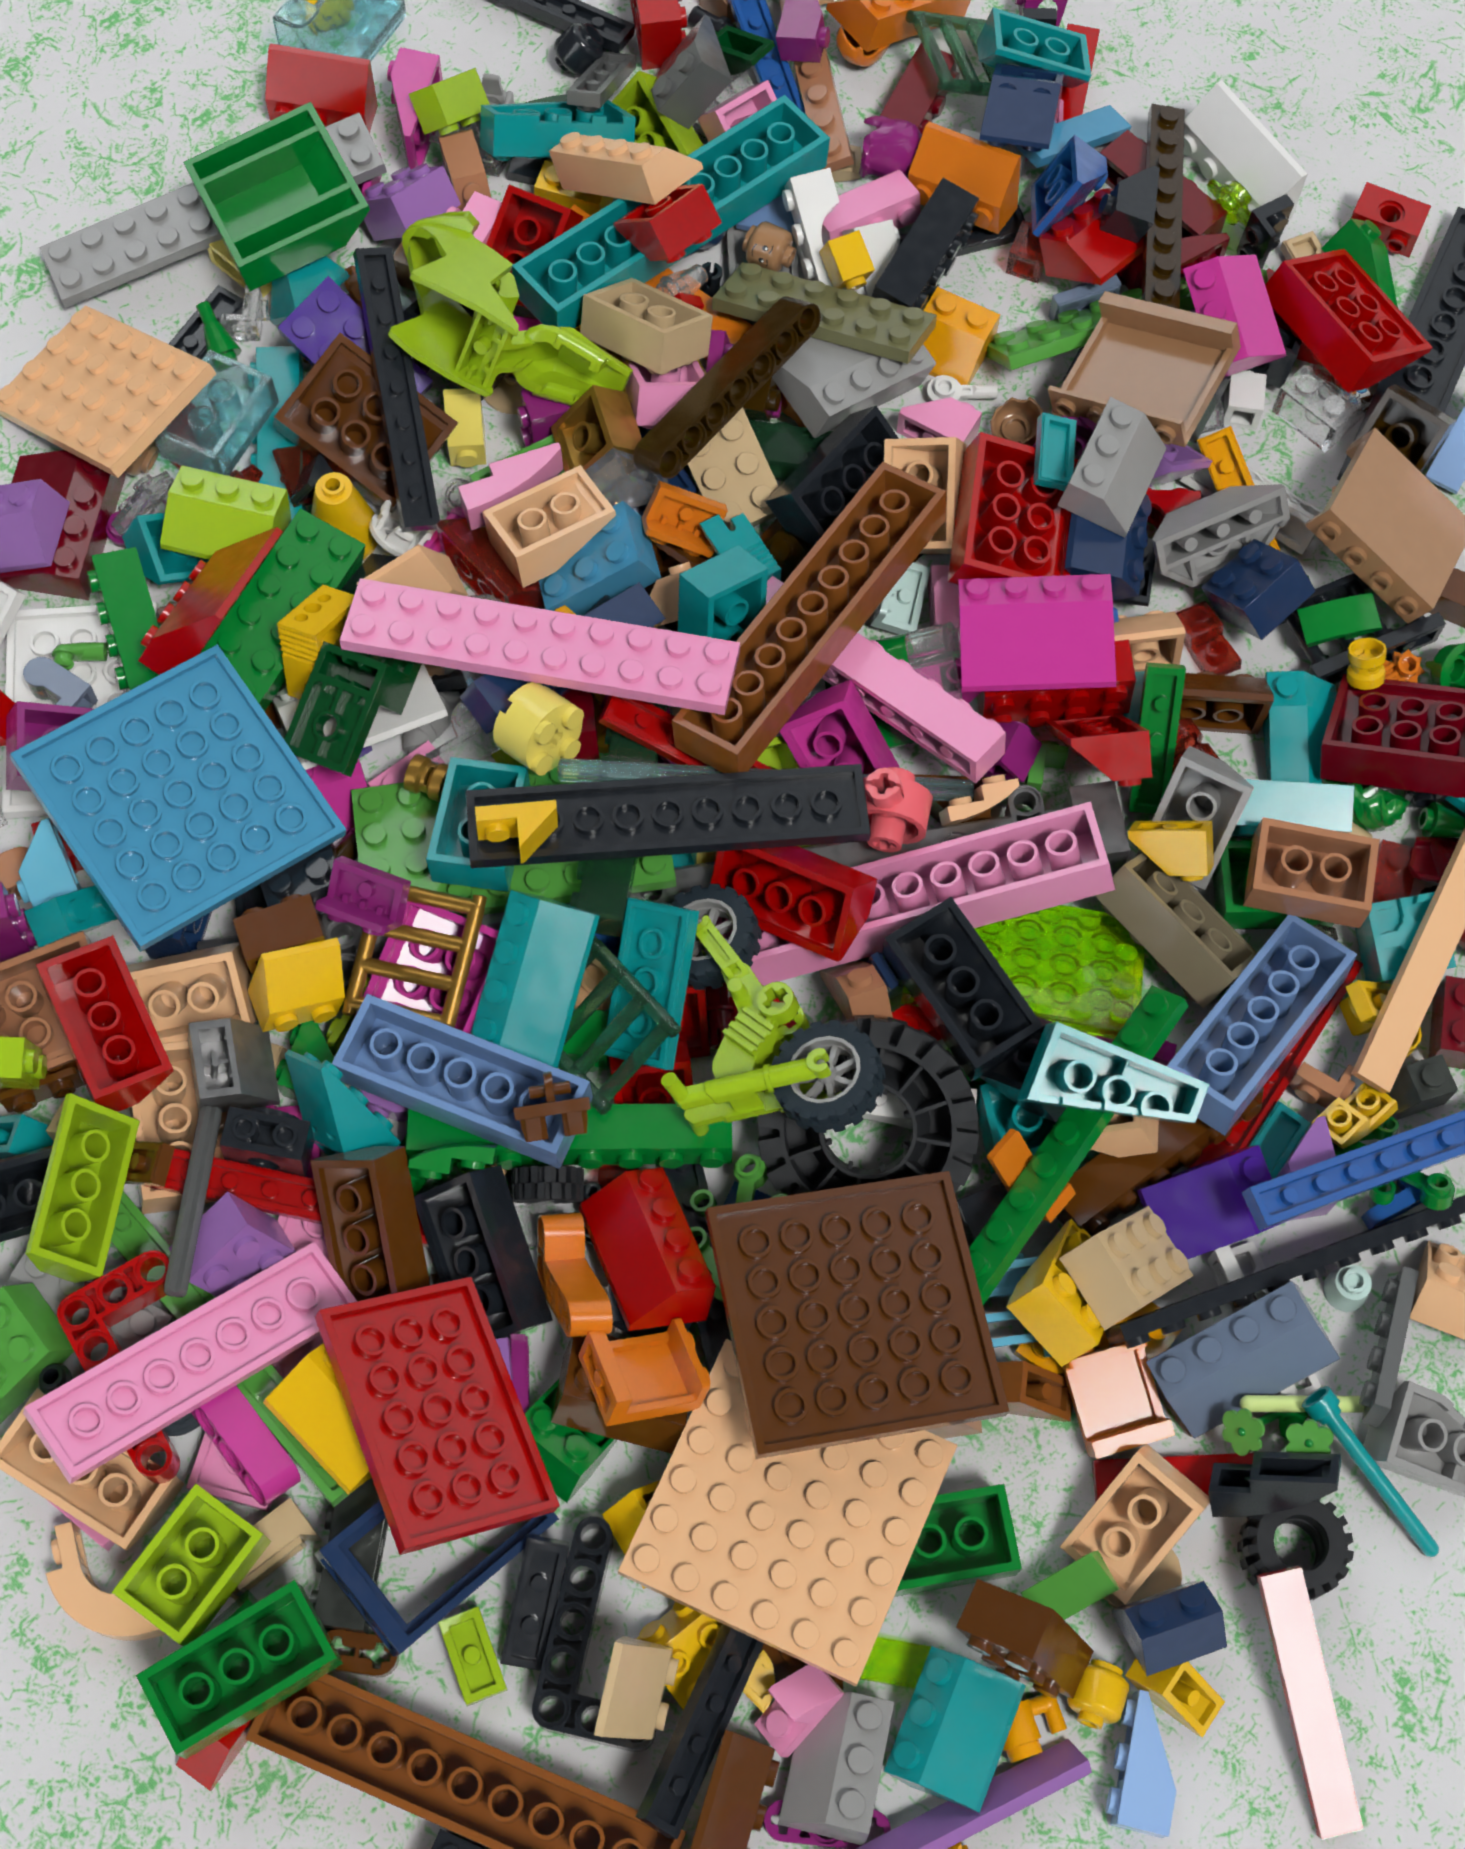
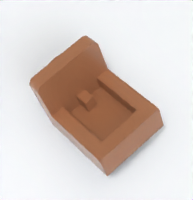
[1288,1062,1356,1109]

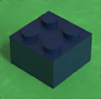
[1201,539,1316,640]

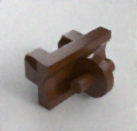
[513,1071,591,1142]

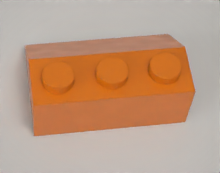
[908,121,1021,234]

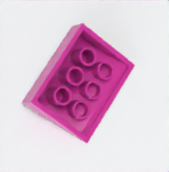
[958,574,1116,692]
[352,901,499,1034]

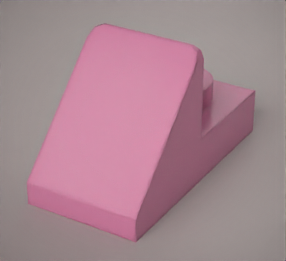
[754,1664,845,1758]

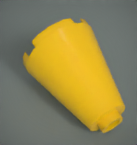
[310,472,378,560]

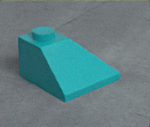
[270,256,350,325]
[122,513,209,585]

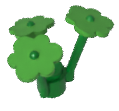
[1222,1408,1334,1456]

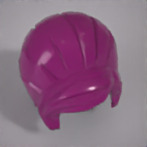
[859,116,922,178]

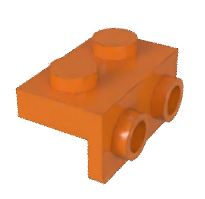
[641,480,728,558]

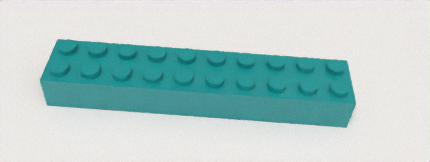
[512,95,830,328]

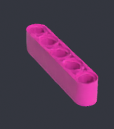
[191,1385,301,1506]

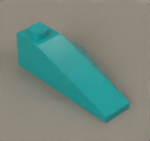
[1263,671,1337,784]

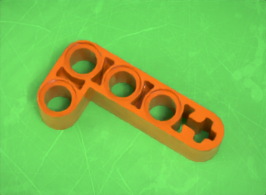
[537,1212,613,1338]

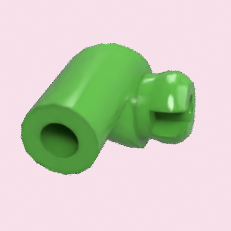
[52,642,108,670]

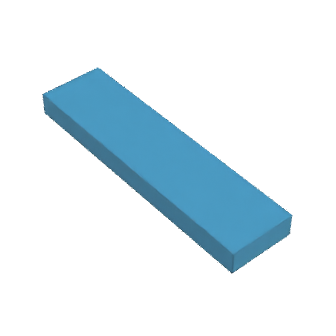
[1015,105,1132,168]

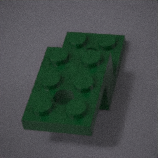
[284,641,422,777]

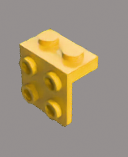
[636,1601,722,1710]

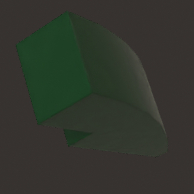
[715,25,775,76]

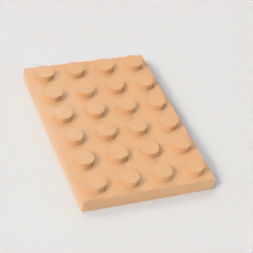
[0,305,217,478]

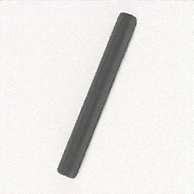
[164,1105,222,1298]

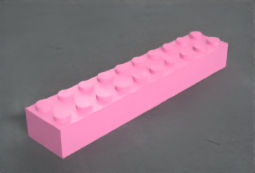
[716,801,1115,986]

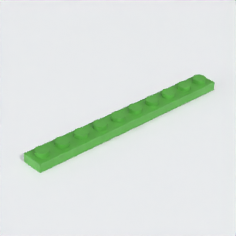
[111,1191,356,1508]

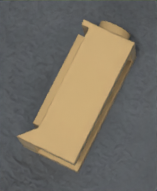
[230,1498,323,1601]

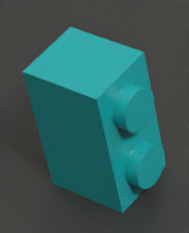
[24,885,118,948]

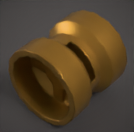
[404,754,449,802]

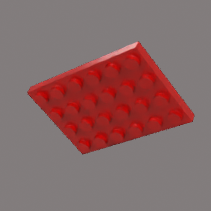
[315,1277,560,1555]

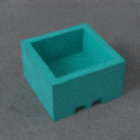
[1355,892,1457,982]

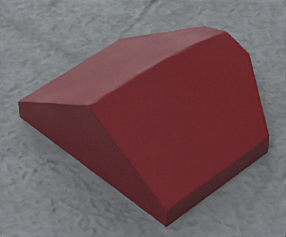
[1408,837,1459,883]

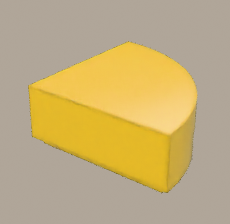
[743,1649,775,1713]

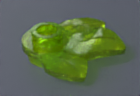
[1207,179,1252,227]

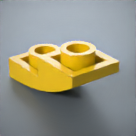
[1311,1082,1398,1149]

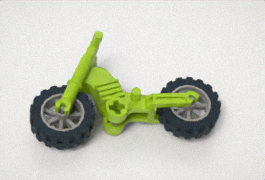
[661,884,885,1136]

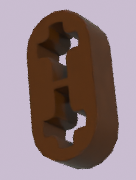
[327,1630,399,1678]

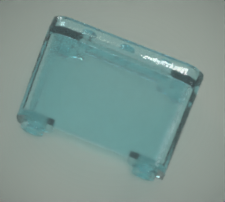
[272,0,406,62]

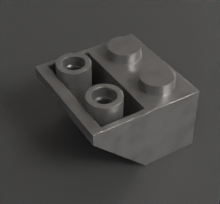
[188,1018,280,1115]

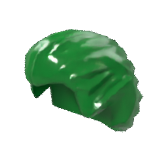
[1349,783,1410,832]

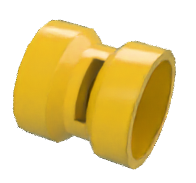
[1347,638,1387,690]

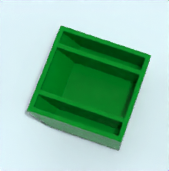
[183,102,370,292]

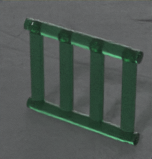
[906,10,995,97]
[558,936,681,1115]

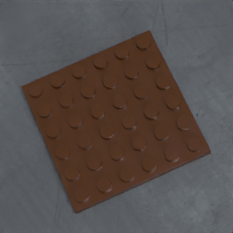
[705,1171,1009,1459]

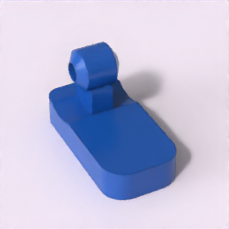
[1361,1179,1422,1230]

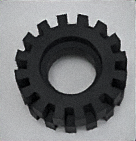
[511,1166,584,1204]

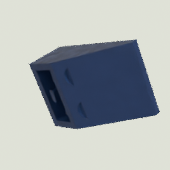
[979,63,1065,152]

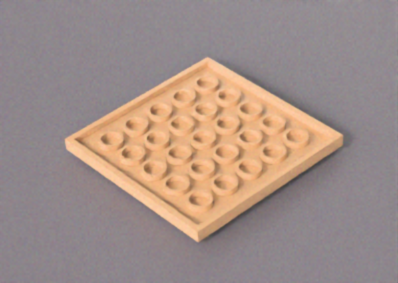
[618,1339,957,1687]

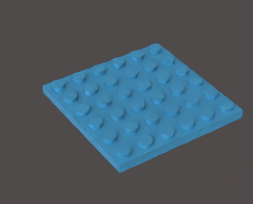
[10,644,347,952]

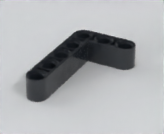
[532,1516,656,1752]

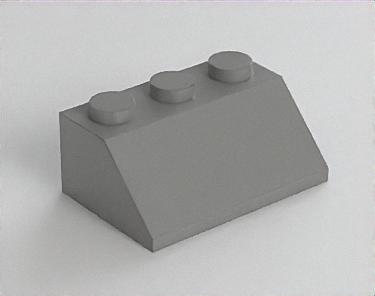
[1058,397,1167,538]
[1136,746,1254,890]
[778,1692,895,1845]

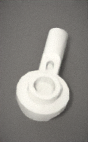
[927,375,998,401]

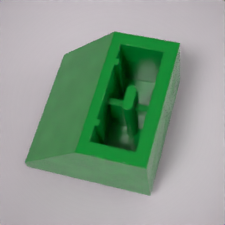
[525,1379,617,1503]

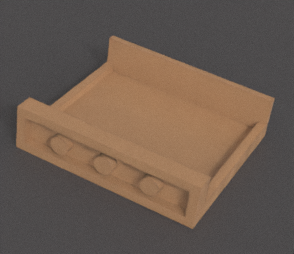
[1048,291,1241,447]
[1305,428,1465,624]

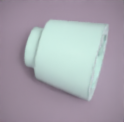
[1323,1265,1372,1312]

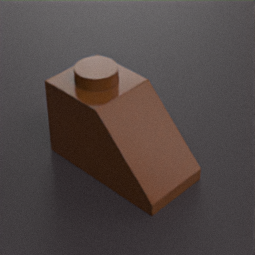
[997,1361,1072,1422]

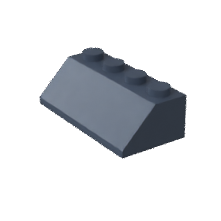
[1146,1281,1340,1438]

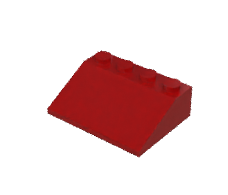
[1265,249,1433,393]
[947,432,1079,585]
[138,527,283,675]

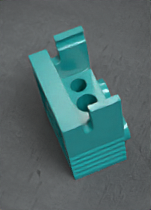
[699,513,781,581]

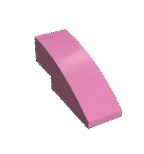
[458,442,563,531]

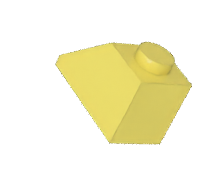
[443,388,487,468]

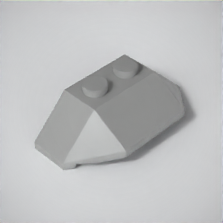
[1152,484,1290,588]

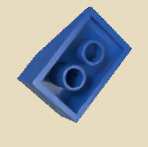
[1030,134,1108,237]

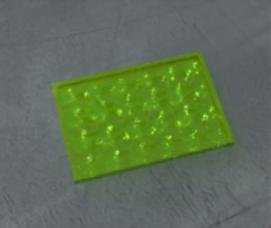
[901,905,1144,1039]

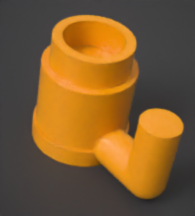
[1003,1694,1067,1763]

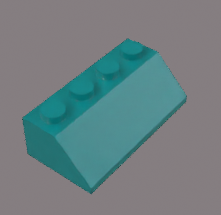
[471,890,600,1068]

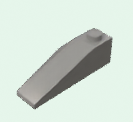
[1364,1381,1465,1497]

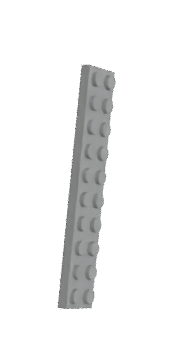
[39,113,387,308]

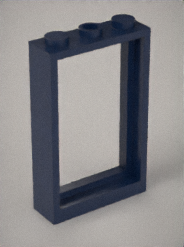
[314,1501,559,1657]

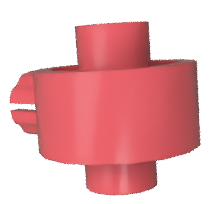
[863,767,933,853]

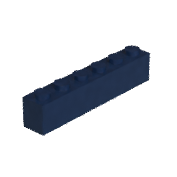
[460,582,666,734]

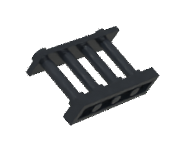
[1278,573,1446,684]

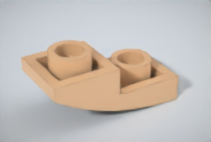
[939,775,1019,826]

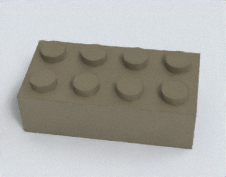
[1095,852,1257,1009]

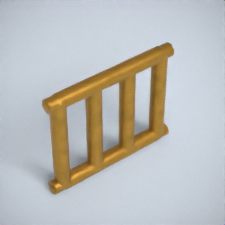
[342,886,487,1028]

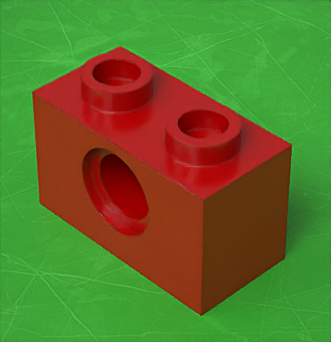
[1351,182,1431,258]

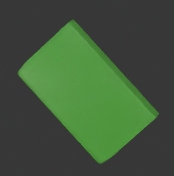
[1020,1550,1119,1620]

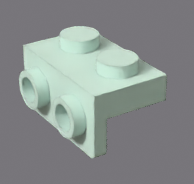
[871,562,930,638]

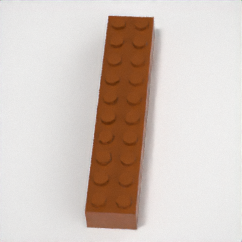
[672,462,946,773]
[245,1674,687,1849]

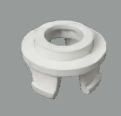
[369,500,434,557]

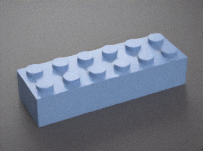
[1167,915,1357,1136]
[332,994,593,1169]

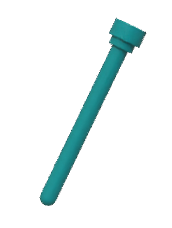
[1302,1386,1439,1557]

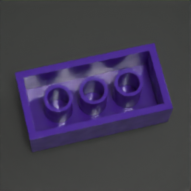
[277,276,433,395]

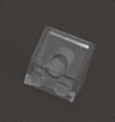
[1272,364,1370,453]

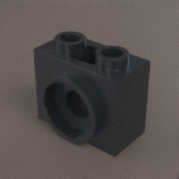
[220,1106,315,1177]

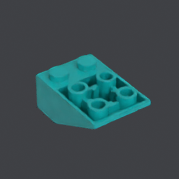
[285,1049,401,1156]

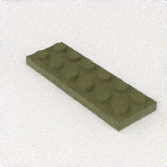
[712,262,937,364]

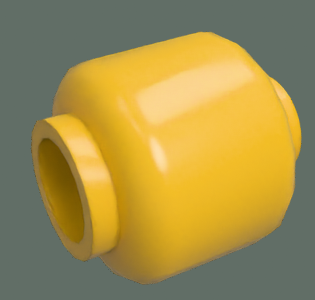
[1067,1659,1129,1730]

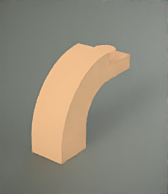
[46,1521,166,1641]

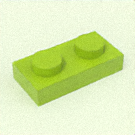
[438,1606,508,1707]

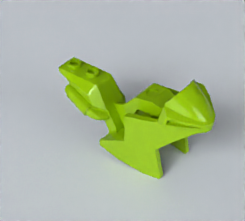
[388,211,633,406]

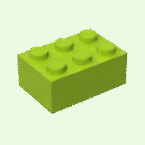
[112,1484,272,1646]

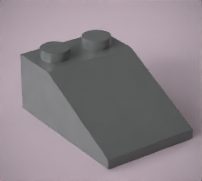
[651,14,732,129]

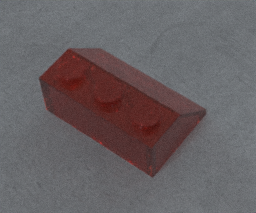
[436,518,545,609]

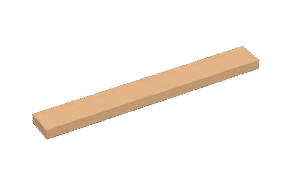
[1351,828,1465,1093]

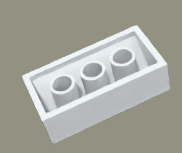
[1184,80,1308,224]

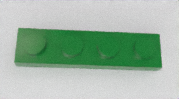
[1127,662,1186,814]

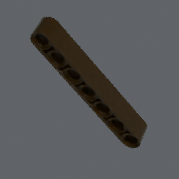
[633,296,821,479]

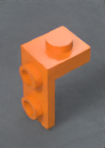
[987,1128,1076,1223]

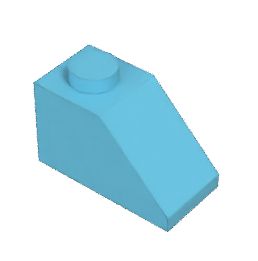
[16,818,82,907]

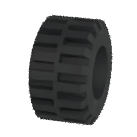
[1237,1498,1354,1600]

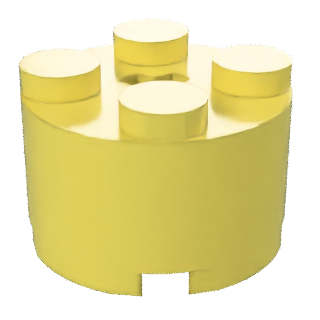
[493,682,584,776]

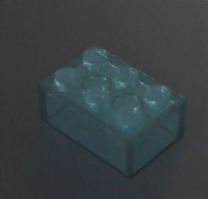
[155,350,279,476]

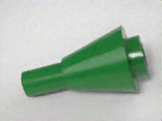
[196,301,242,368]
[1418,802,1465,838]

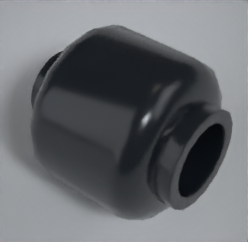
[554,23,604,75]

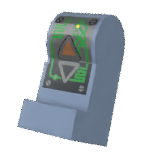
[23,657,98,708]

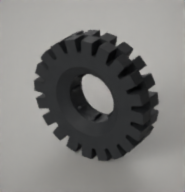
[757,1015,979,1195]

